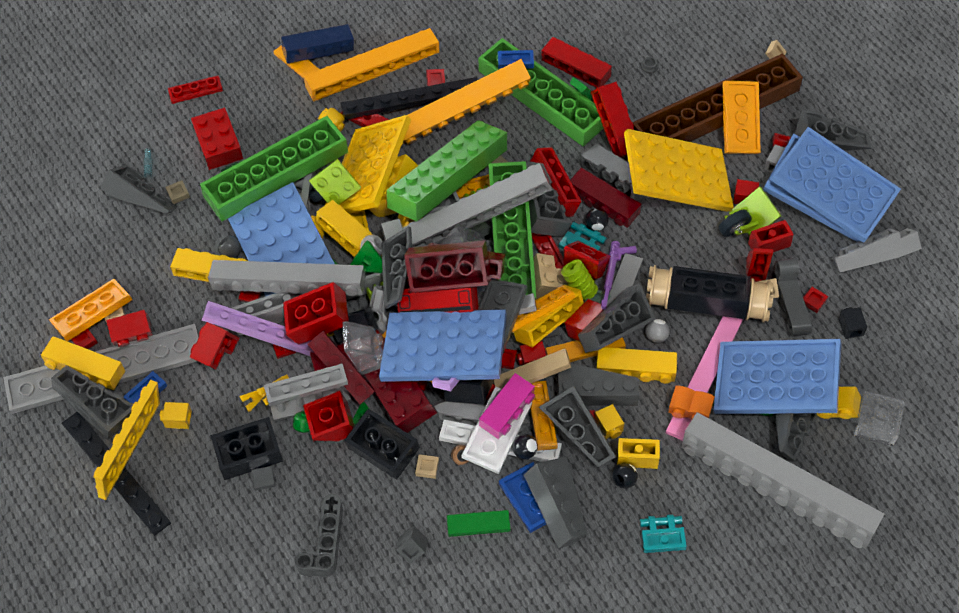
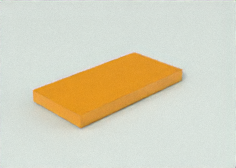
[723,81,761,154]
[49,279,132,341]

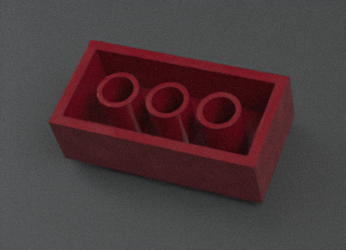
[404,240,491,292]
[361,353,437,433]

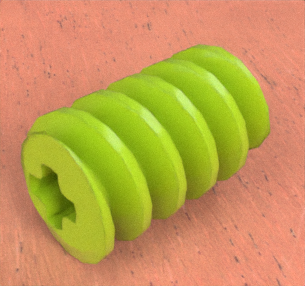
[561,259,598,300]

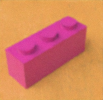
[479,373,535,439]

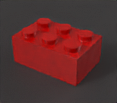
[191,107,243,170]
[283,282,349,345]

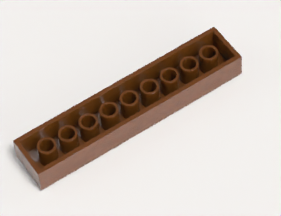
[633,53,803,142]

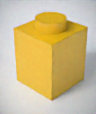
[160,402,192,429]
[594,404,624,439]

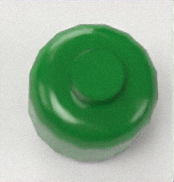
[292,411,310,433]

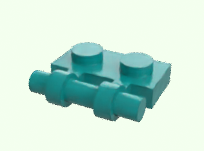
[559,222,607,251]
[640,514,687,553]

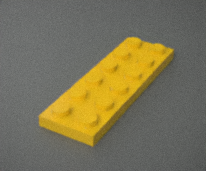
[94,380,160,500]

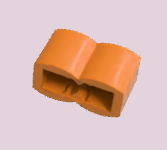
[669,386,715,420]

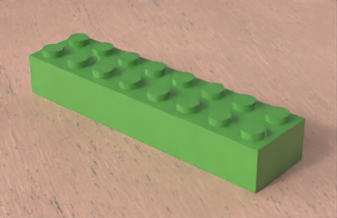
[478,38,604,147]
[200,116,348,222]
[386,120,507,222]
[489,161,536,300]

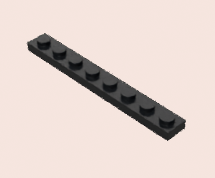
[340,77,478,120]
[61,412,171,536]

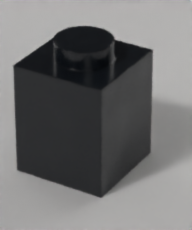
[838,307,867,339]

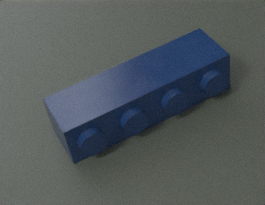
[281,24,354,64]

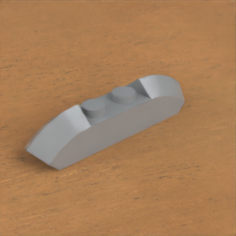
[432,399,530,432]

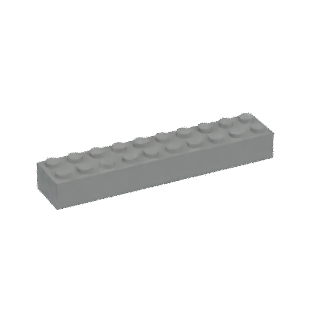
[681,412,885,549]

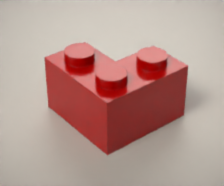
[190,322,240,369]

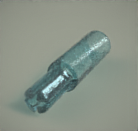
[144,148,152,178]

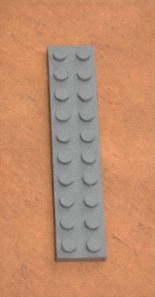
[3,324,199,414]

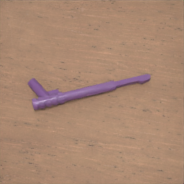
[601,241,637,310]

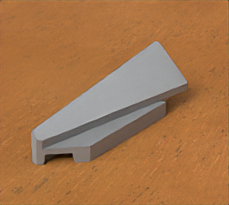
[834,228,922,272]

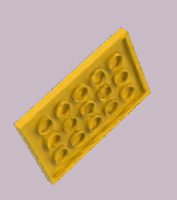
[325,115,411,214]
[624,129,734,212]

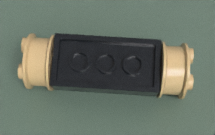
[646,265,774,323]

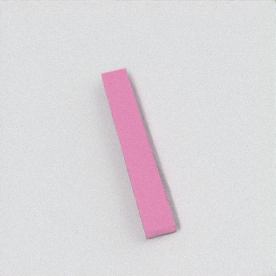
[666,316,744,441]

